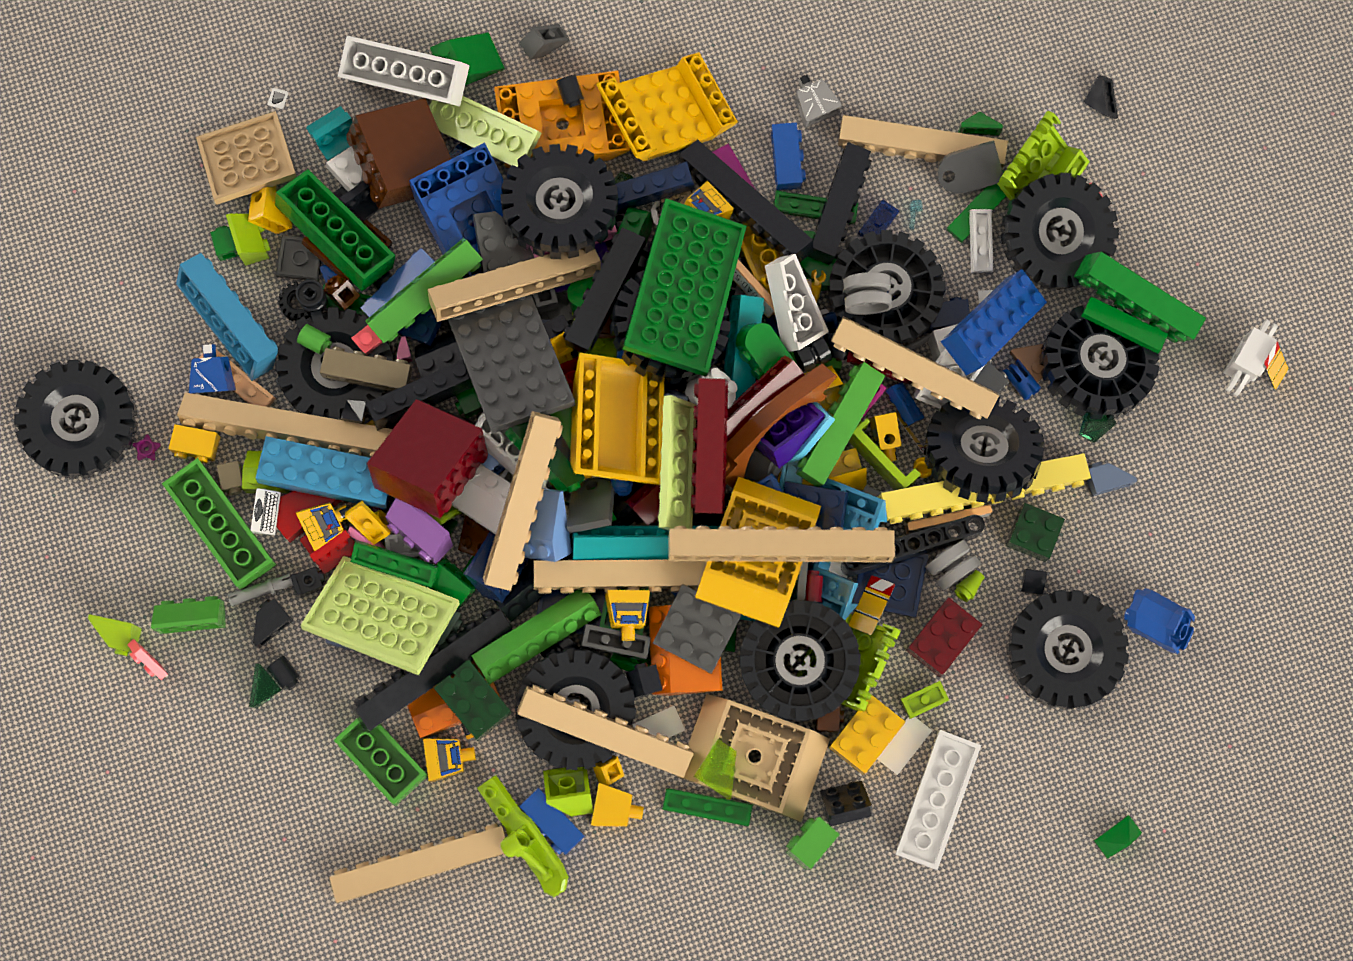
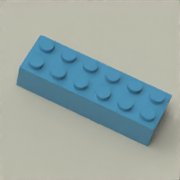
[176,253,278,381]
[256,436,390,510]

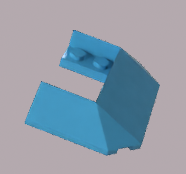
[789,478,887,620]

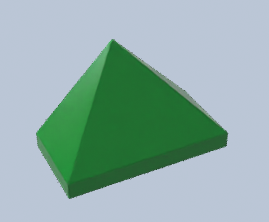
[958,111,1003,136]
[1094,815,1142,859]

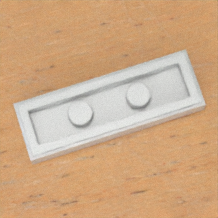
[969,209,993,273]

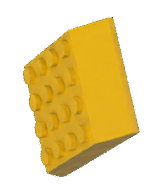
[570,353,664,485]

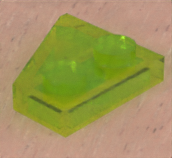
[694,739,737,800]

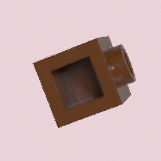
[815,707,844,733]

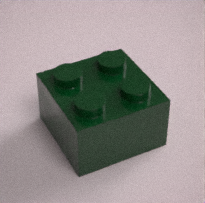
[1005,503,1065,562]

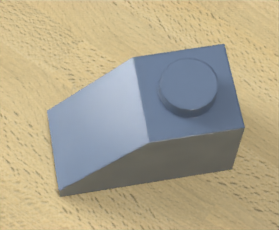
[1087,462,1137,497]

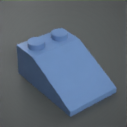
[523,488,572,562]

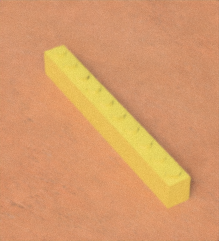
[877,453,1091,524]

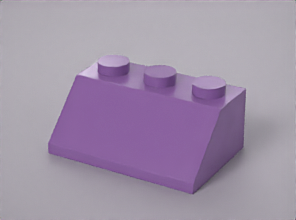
[386,498,453,565]

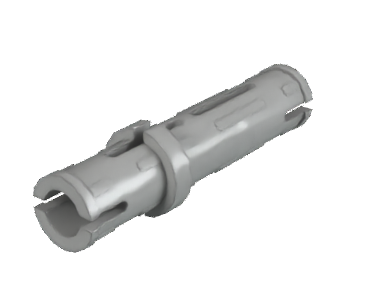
[228,573,294,607]

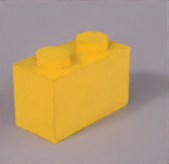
[168,424,220,463]

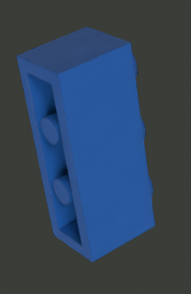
[771,123,806,191]
[519,788,585,855]

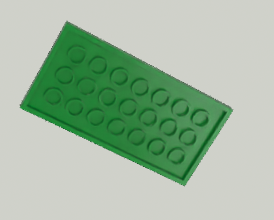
[623,198,747,377]

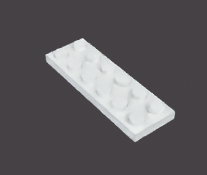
[895,730,981,870]

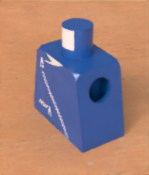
[189,344,236,393]

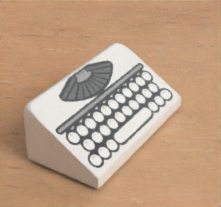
[251,488,281,536]

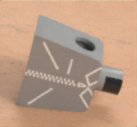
[795,74,842,128]

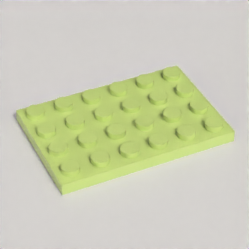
[301,556,460,675]

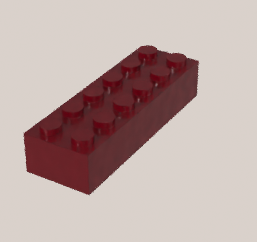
[691,378,728,514]

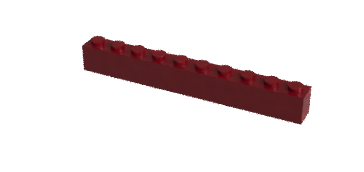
[625,355,805,525]

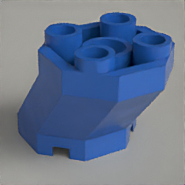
[1124,588,1195,654]

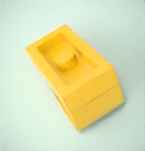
[345,501,391,545]

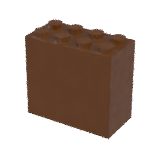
[346,98,451,209]

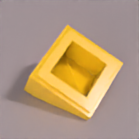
[593,755,625,786]

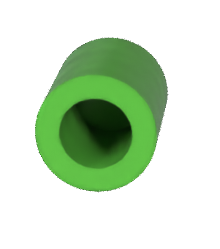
[297,324,332,355]

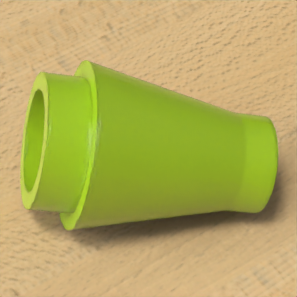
[954,570,985,602]

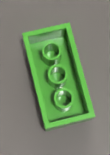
[334,719,428,806]

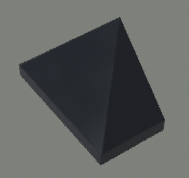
[1083,75,1118,119]

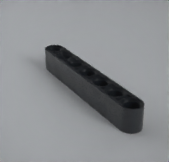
[841,515,985,576]

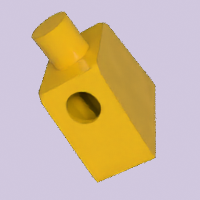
[248,186,292,234]
[591,783,644,827]

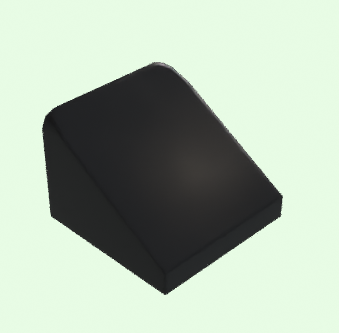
[1021,569,1047,595]

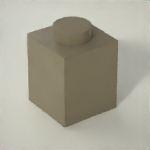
[217,460,243,496]

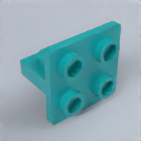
[306,106,353,161]

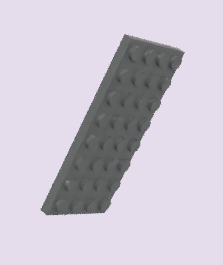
[448,295,576,434]

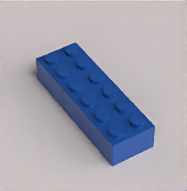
[940,269,1047,376]

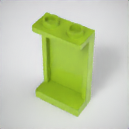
[848,418,921,490]

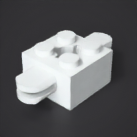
[1223,319,1278,396]

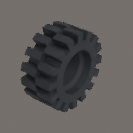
[278,281,311,321]

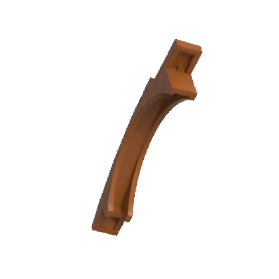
[726,364,838,489]

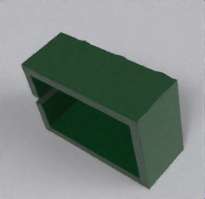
[434,660,512,741]

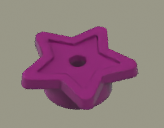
[133,434,161,461]

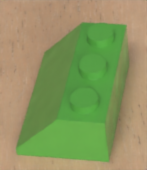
[151,596,226,634]

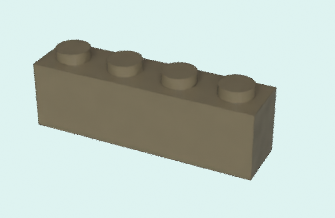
[320,346,412,391]

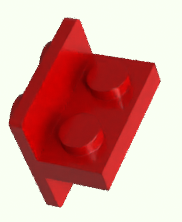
[300,522,355,574]

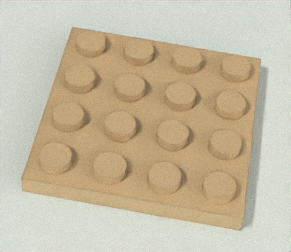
[196,111,297,205]

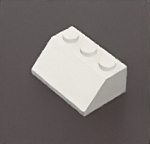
[452,464,511,534]

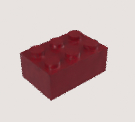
[905,597,983,678]

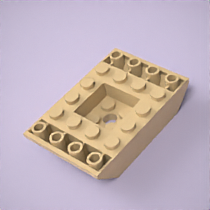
[677,694,830,822]

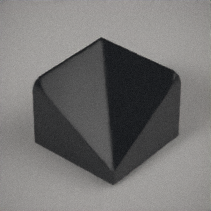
[341,400,367,424]

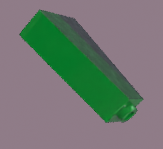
[505,414,585,493]

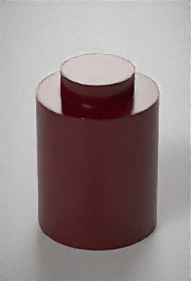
[805,570,823,602]

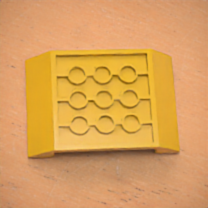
[596,52,738,162]

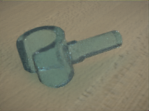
[909,200,923,230]

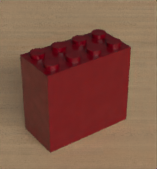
[367,399,488,519]

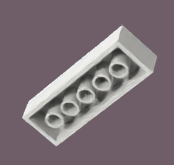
[338,36,470,107]

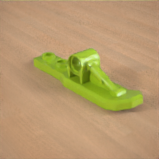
[477,775,569,897]

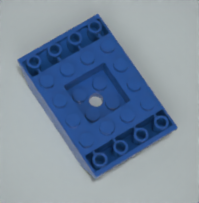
[409,142,504,278]

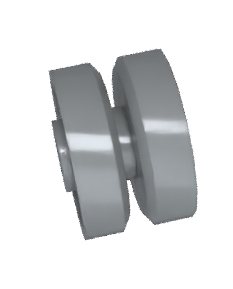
[843,272,892,315]
[925,540,982,591]

